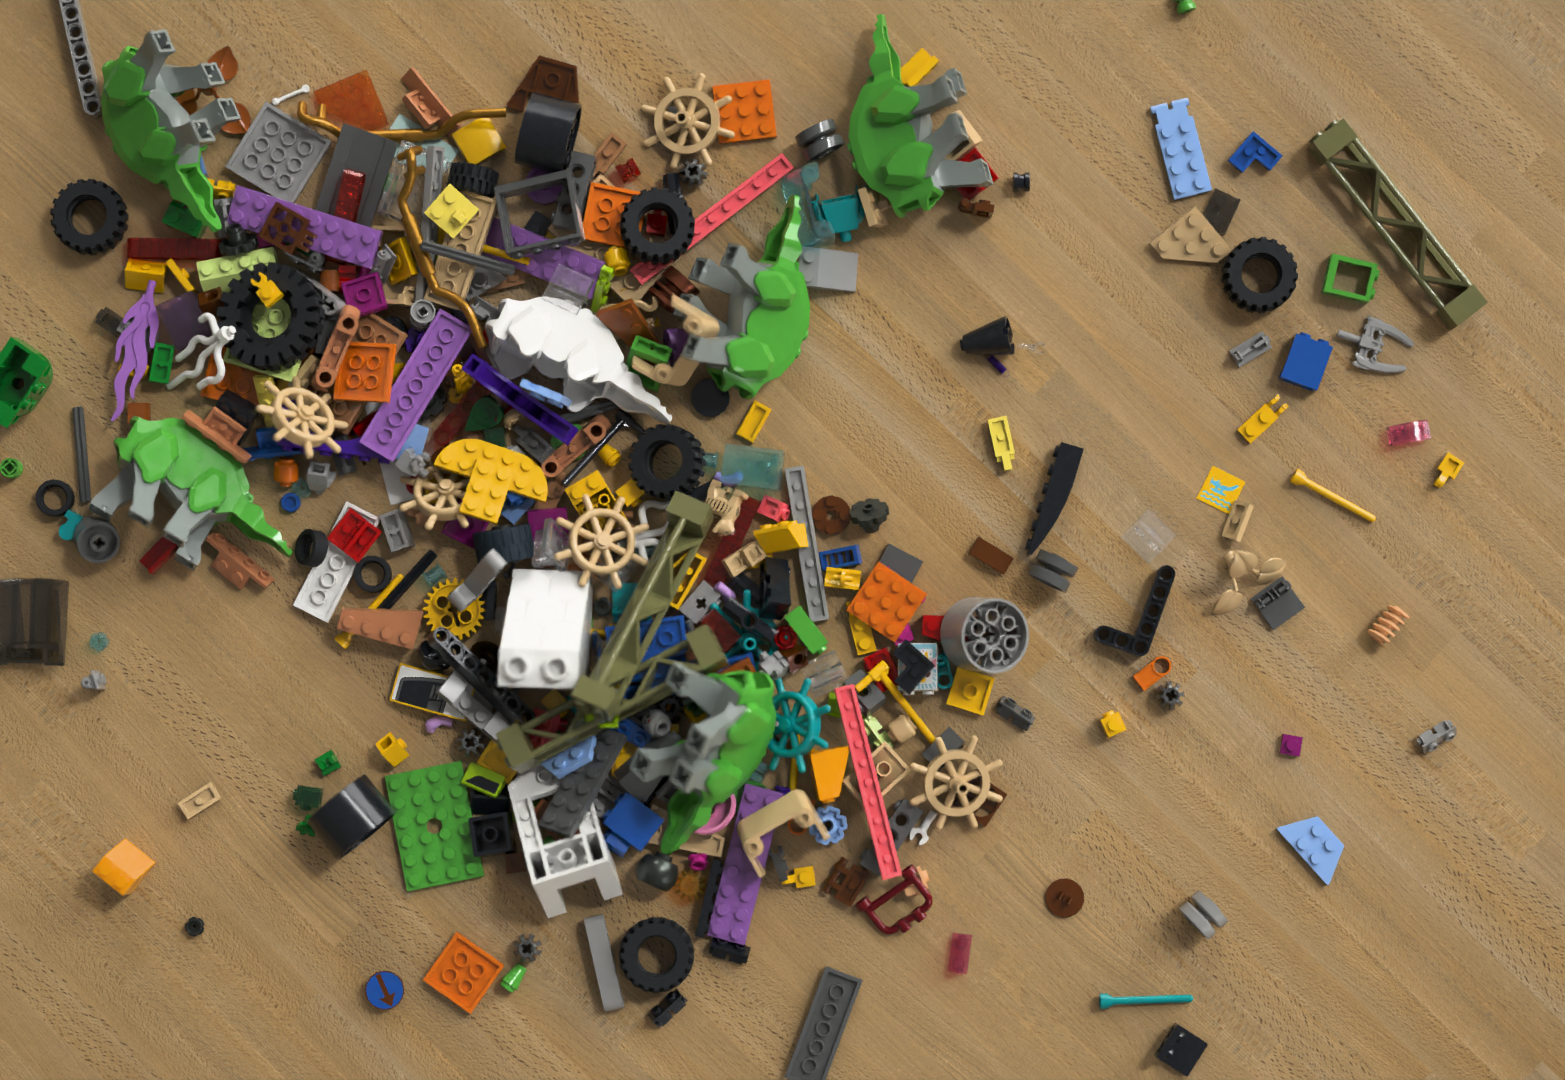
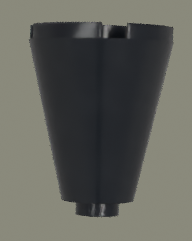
[960,316,1015,355]

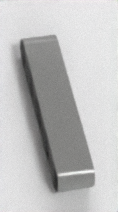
[584,914,624,1012]

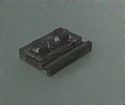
[1203,188,1241,235]

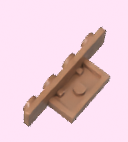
[401,67,461,138]
[181,406,252,463]
[205,531,275,590]

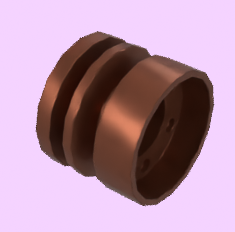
[648,265,700,313]

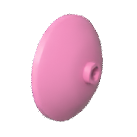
[693,793,736,835]

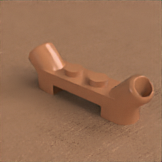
[311,305,361,392]
[537,414,611,480]

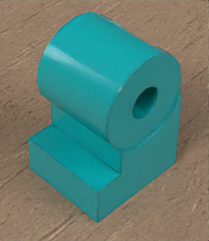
[59,509,84,541]

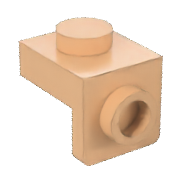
[904,866,930,897]

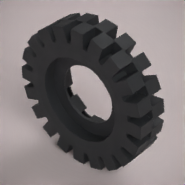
[216,262,325,371]

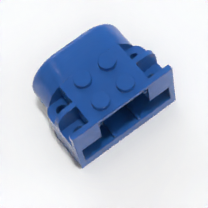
[605,615,688,684]

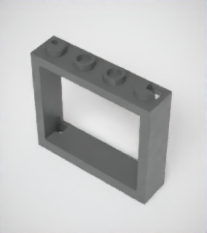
[494,169,586,259]

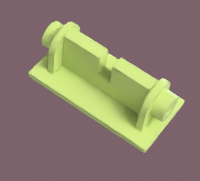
[863,715,894,750]

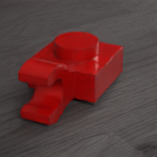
[645,210,667,237]

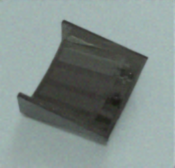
[0,578,69,666]

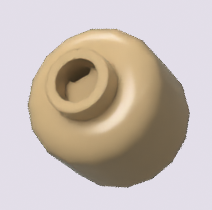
[887,715,917,744]

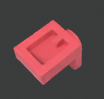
[757,495,791,522]

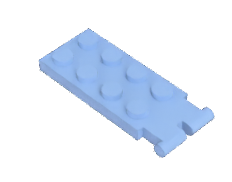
[1150,98,1212,200]

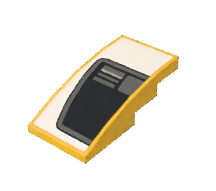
[389,663,475,722]

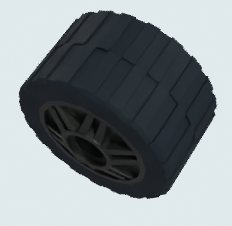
[473,524,536,565]

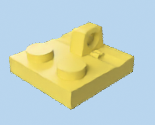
[424,184,479,239]

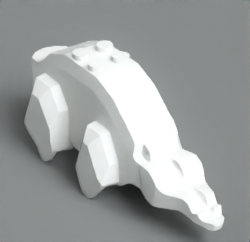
[485,297,672,424]

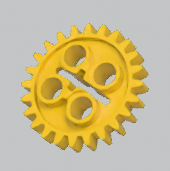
[423,578,486,641]

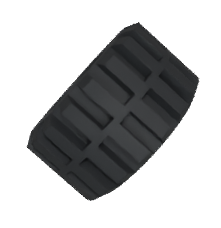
[447,162,499,198]

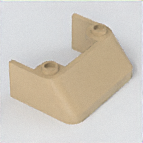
[632,294,720,386]
[737,789,831,878]

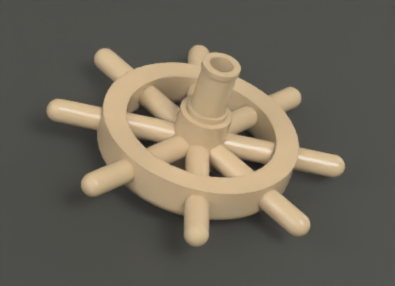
[640,73,735,170]
[256,376,348,458]
[399,454,470,531]
[554,494,649,590]
[910,735,1003,830]

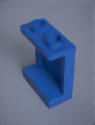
[1278,332,1333,392]
[602,792,664,853]

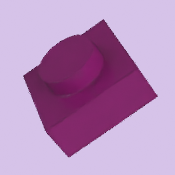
[1279,734,1303,756]

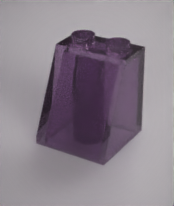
[155,291,213,352]

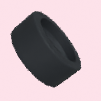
[35,479,75,517]
[295,529,328,567]
[354,556,392,593]

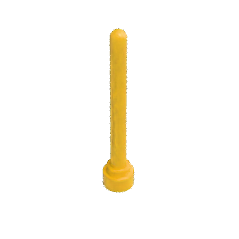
[1290,469,1376,522]
[334,574,404,649]

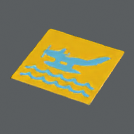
[1197,466,1246,514]

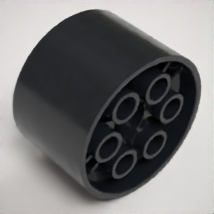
[515,92,582,173]
[307,774,396,860]

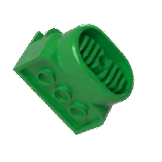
[0,337,53,429]

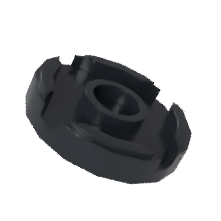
[691,378,730,417]

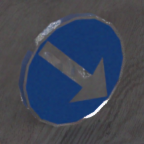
[591,630,607,664]

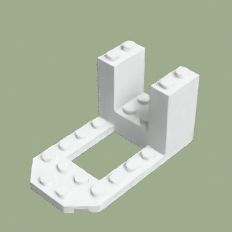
[508,764,623,918]

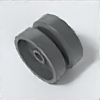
[795,119,845,163]
[73,515,120,563]
[1028,549,1078,593]

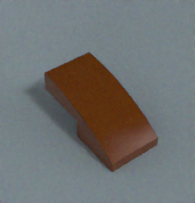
[968,537,1014,575]

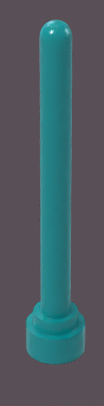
[1099,993,1193,1009]

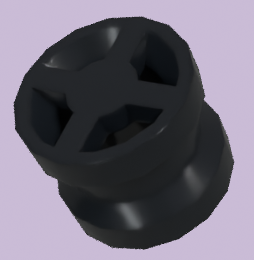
[1013,172,1030,192]

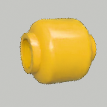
[603,246,631,276]

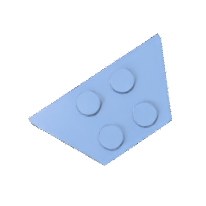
[520,378,572,408]
[541,735,597,779]
[1276,816,1344,885]

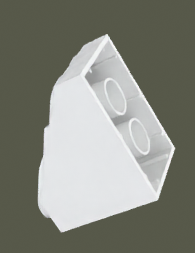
[498,569,594,689]

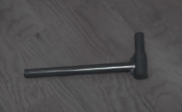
[561,408,647,487]

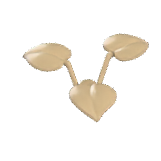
[1212,550,1286,615]

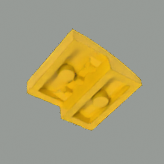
[451,118,506,165]

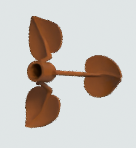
[175,46,251,134]

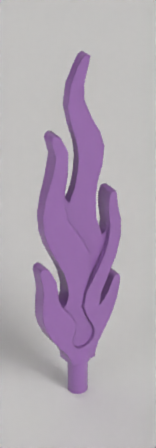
[111,280,159,421]

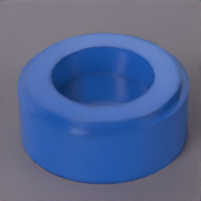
[281,493,301,512]

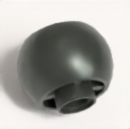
[636,851,678,892]

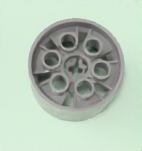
[940,597,1029,673]

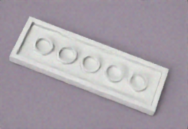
[293,501,381,623]

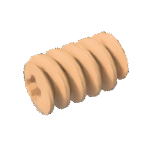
[1367,605,1410,648]

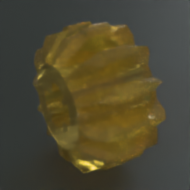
[674,868,707,902]

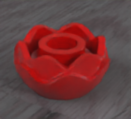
[774,625,798,650]

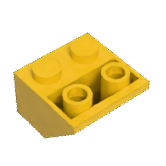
[753,520,809,553]

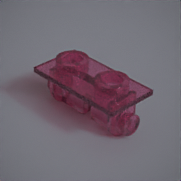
[948,932,972,974]

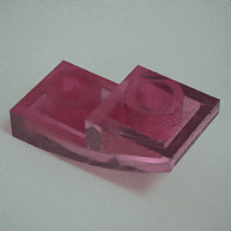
[1386,420,1431,446]

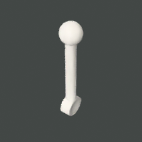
[272,85,310,105]

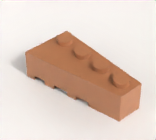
[337,607,423,650]

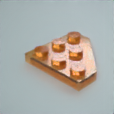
[313,70,389,130]

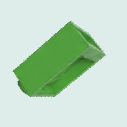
[1321,253,1379,304]
[626,335,673,392]
[784,605,828,655]

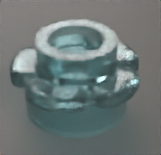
[292,479,311,498]
[90,632,109,651]

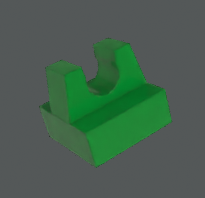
[314,750,342,776]

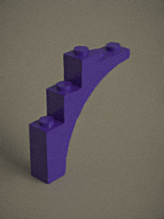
[461,353,579,446]

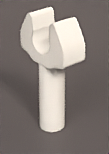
[910,810,937,845]

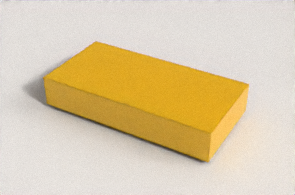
[736,400,772,444]

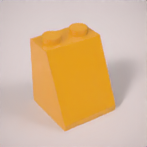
[807,745,849,803]
[92,839,156,896]

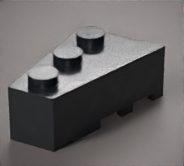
[758,557,791,621]

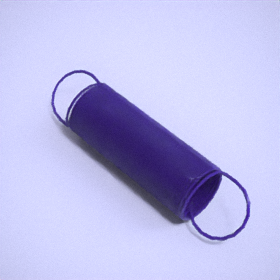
[984,355,1009,377]

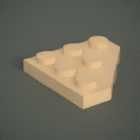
[1150,206,1232,263]

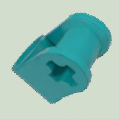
[938,651,953,690]

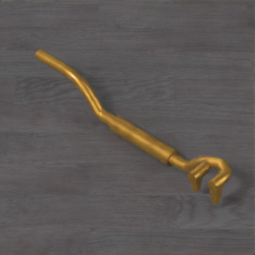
[297,101,506,144]
[396,145,487,349]

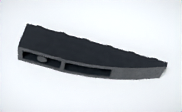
[1025,442,1084,556]

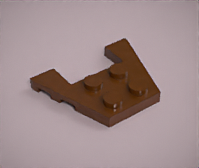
[506,55,580,127]

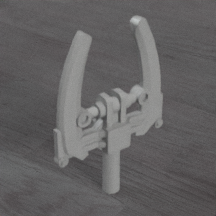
[1336,316,1414,373]

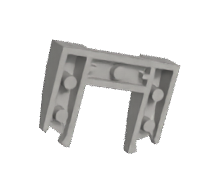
[435,659,520,743]

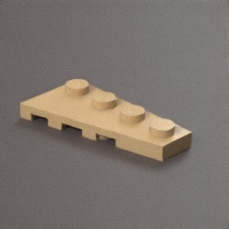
[648,804,725,857]

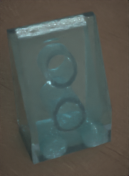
[720,443,785,491]

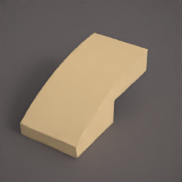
[722,540,767,577]

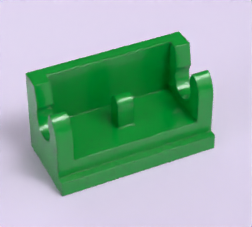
[148,342,175,385]

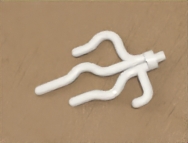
[166,313,236,390]
[617,500,718,568]

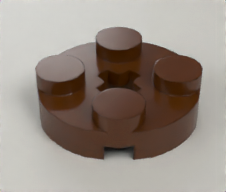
[812,495,850,535]

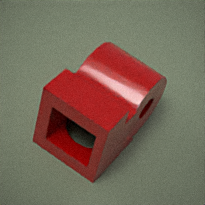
[339,265,358,293]

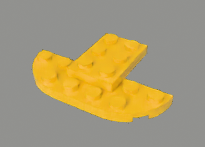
[433,439,548,525]

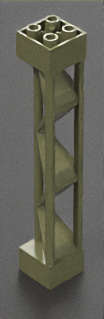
[1307,118,1488,330]
[571,491,714,723]
[496,624,730,773]

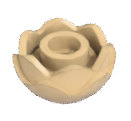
[503,408,524,430]

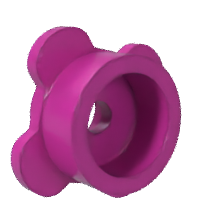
[688,853,708,871]

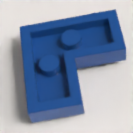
[1228,131,1283,173]

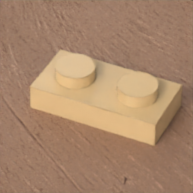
[288,354,321,389]
[1221,500,1254,542]
[178,782,222,819]

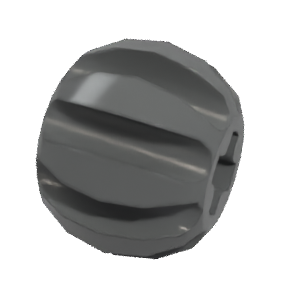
[679,159,708,188]
[1156,681,1185,710]
[457,728,486,757]
[513,934,542,963]

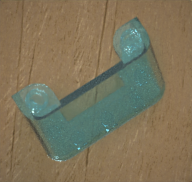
[781,162,835,248]

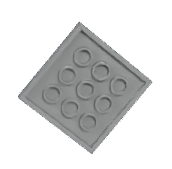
[225,102,333,203]

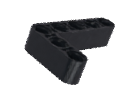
[1093,565,1175,656]

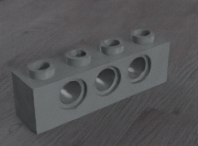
[551,151,597,233]
[859,798,923,877]

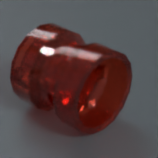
[615,158,641,184]

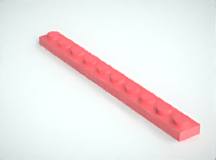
[630,153,794,286]
[834,684,902,880]

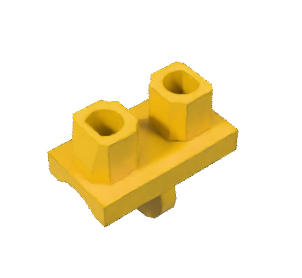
[824,567,861,590]

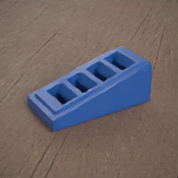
[818,544,862,571]

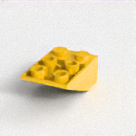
[564,470,628,534]

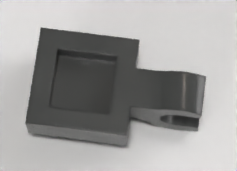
[769,846,789,882]

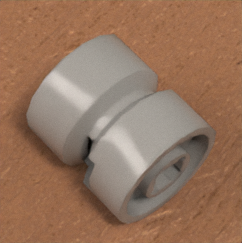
[409,299,436,332]

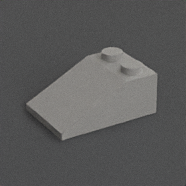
[799,247,858,292]

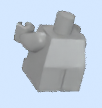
[394,448,431,479]
[305,461,336,495]
[758,650,790,681]

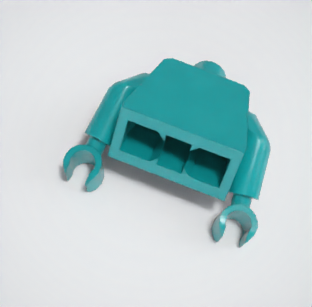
[807,185,866,242]

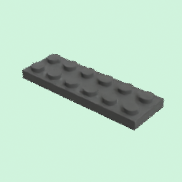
[538,729,628,839]
[785,966,863,1080]

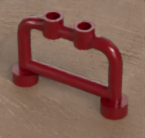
[855,864,933,934]

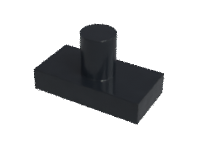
[524,211,552,236]

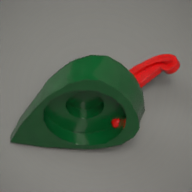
[465,395,513,431]

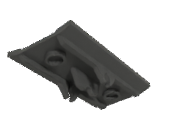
[315,123,398,227]

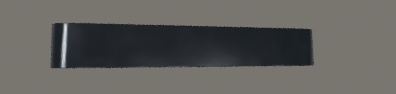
[428,627,536,725]

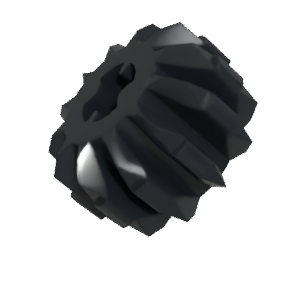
[653,694,685,724]

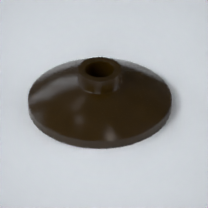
[470,641,500,675]

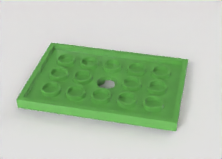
[385,761,485,891]

